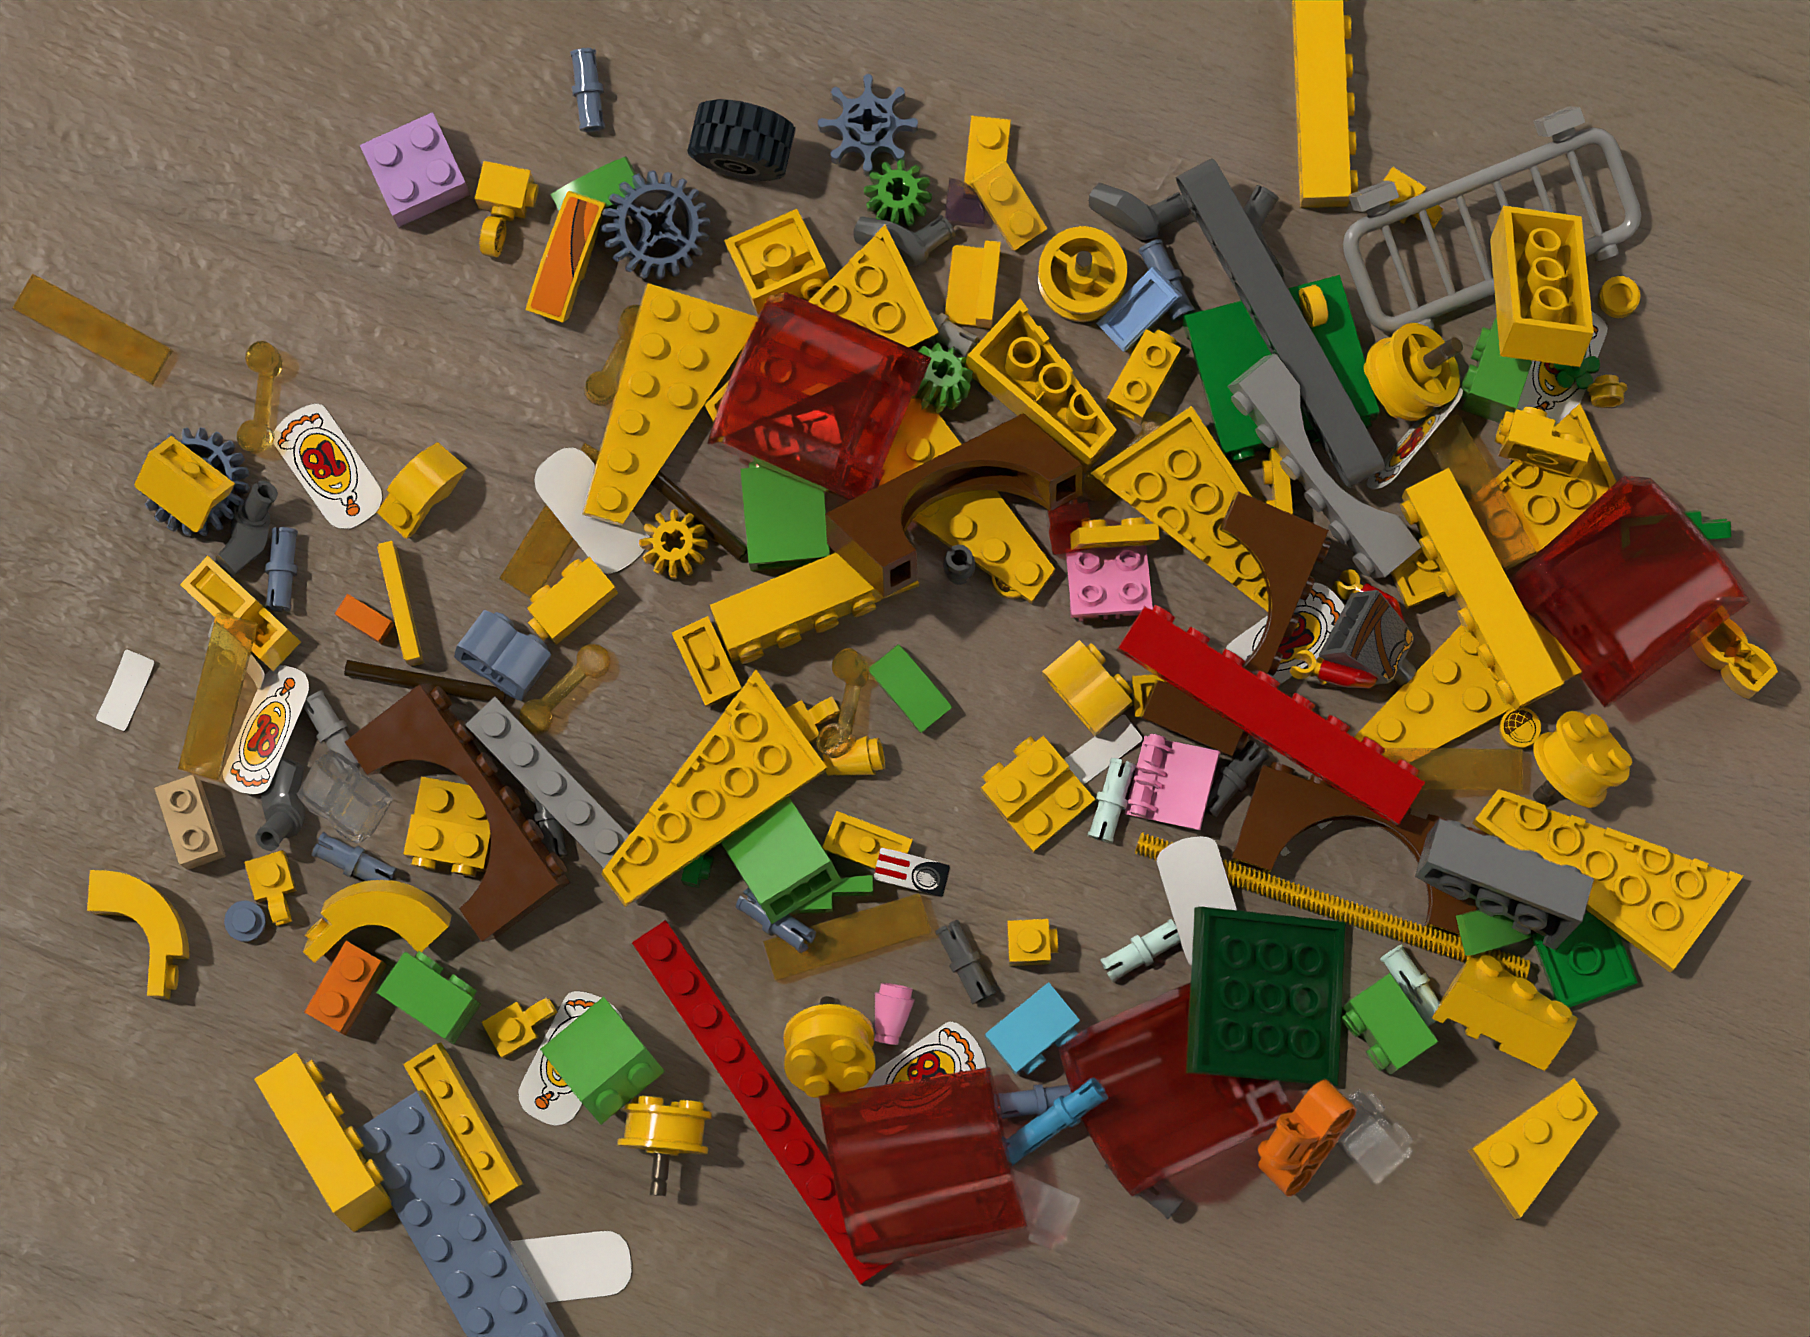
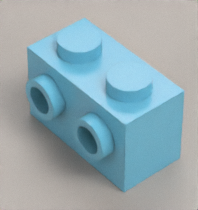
[984,982,1080,1075]

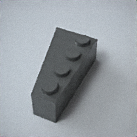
[1415,819,1594,950]

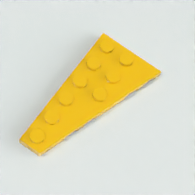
[705,225,940,441]
[582,283,763,526]
[834,369,1055,604]
[1390,403,1630,609]
[1090,406,1268,612]
[1354,610,1588,764]
[601,670,827,907]
[1472,789,1743,973]

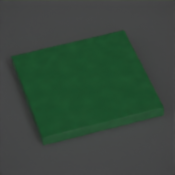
[1186,906,1346,1086]

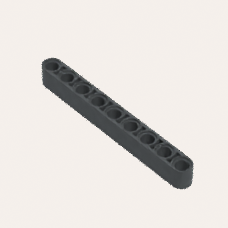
[1176,158,1385,488]

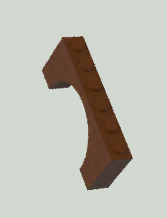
[825,413,1082,598]
[1139,491,1331,756]
[345,684,570,942]
[1230,762,1490,938]

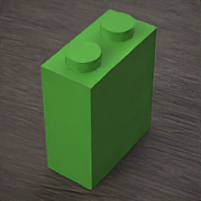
[740,456,830,571]
[721,796,842,924]
[540,996,665,1125]

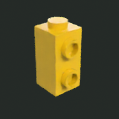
[1106,329,1181,425]
[527,556,618,645]

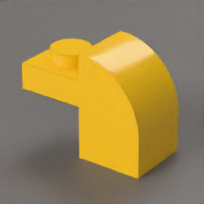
[377,442,467,539]

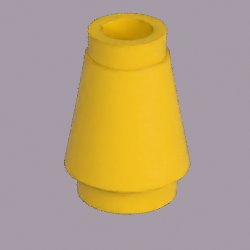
[823,735,885,776]

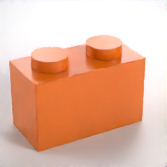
[304,941,387,1036]

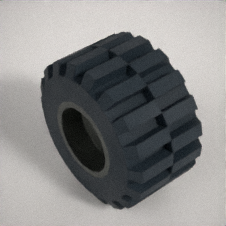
[687,99,796,181]

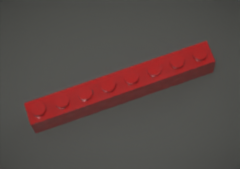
[1116,605,1425,826]

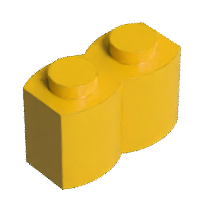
[1691,614,1778,699]
[1042,640,1133,736]

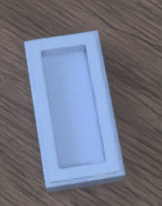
[1097,267,1182,352]

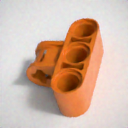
[1258,1079,1357,1197]

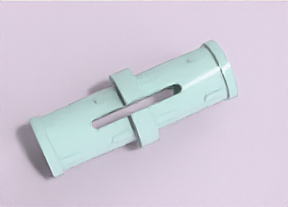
[1088,758,1136,843]
[1100,919,1181,983]
[1380,944,1440,1026]

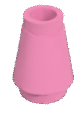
[874,983,915,1045]

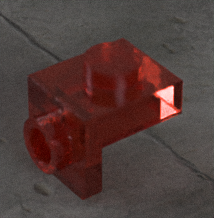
[1046,498,1090,556]

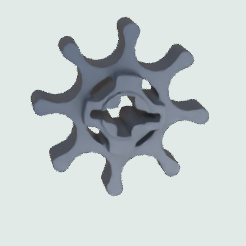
[818,74,918,177]

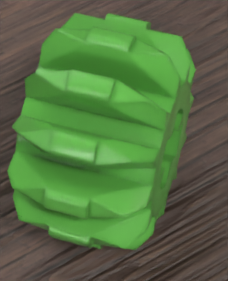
[864,159,932,227]
[903,342,973,414]

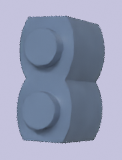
[454,610,551,701]

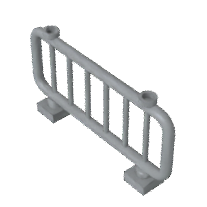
[1343,106,1641,333]

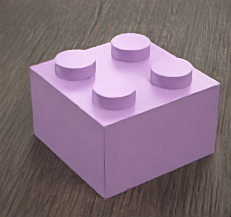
[360,112,470,228]

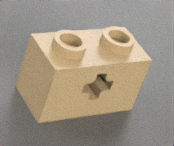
[154,775,226,870]

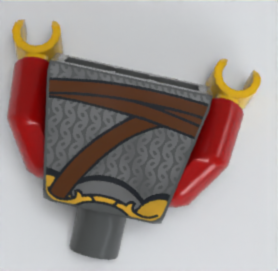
[1290,569,1416,689]

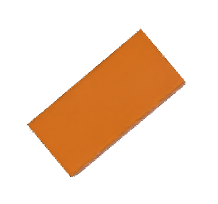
[335,594,394,645]

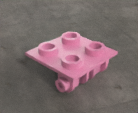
[1066,545,1153,622]
[1124,734,1220,830]

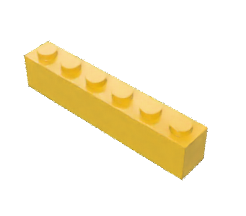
[1292,0,1358,208]
[1400,468,1564,711]

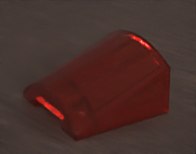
[707,292,932,501]
[1509,476,1751,708]
[1059,982,1293,1197]
[819,1067,1028,1268]

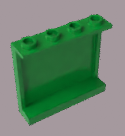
[1182,275,1379,464]

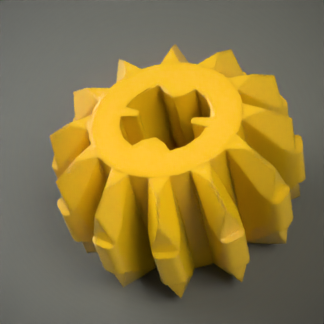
[639,509,709,579]

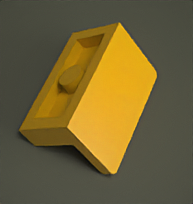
[945,240,1001,329]
[134,436,235,532]

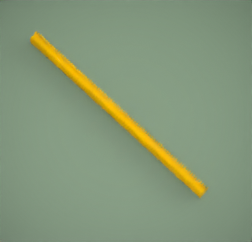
[1135,832,1530,979]

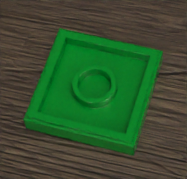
[1531,913,1638,1008]

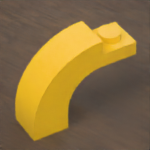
[87,870,189,999]
[303,880,452,963]

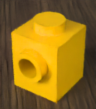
[475,161,538,221]
[1007,919,1058,966]

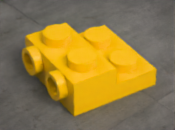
[724,209,830,317]
[1494,407,1591,478]
[981,736,1096,853]
[403,776,491,877]

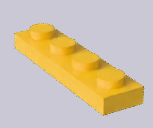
[403,1042,523,1205]

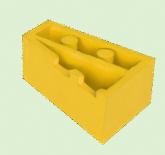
[1431,953,1578,1071]
[1467,1078,1599,1219]

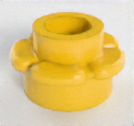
[1587,375,1627,408]

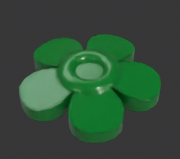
[1553,351,1600,390]

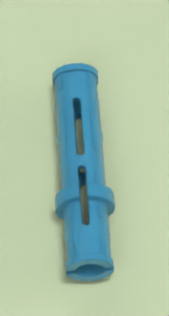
[994,1077,1108,1168]

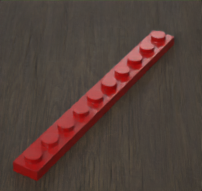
[632,920,895,1285]

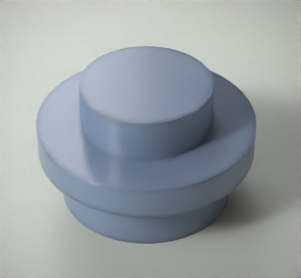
[224,901,266,942]

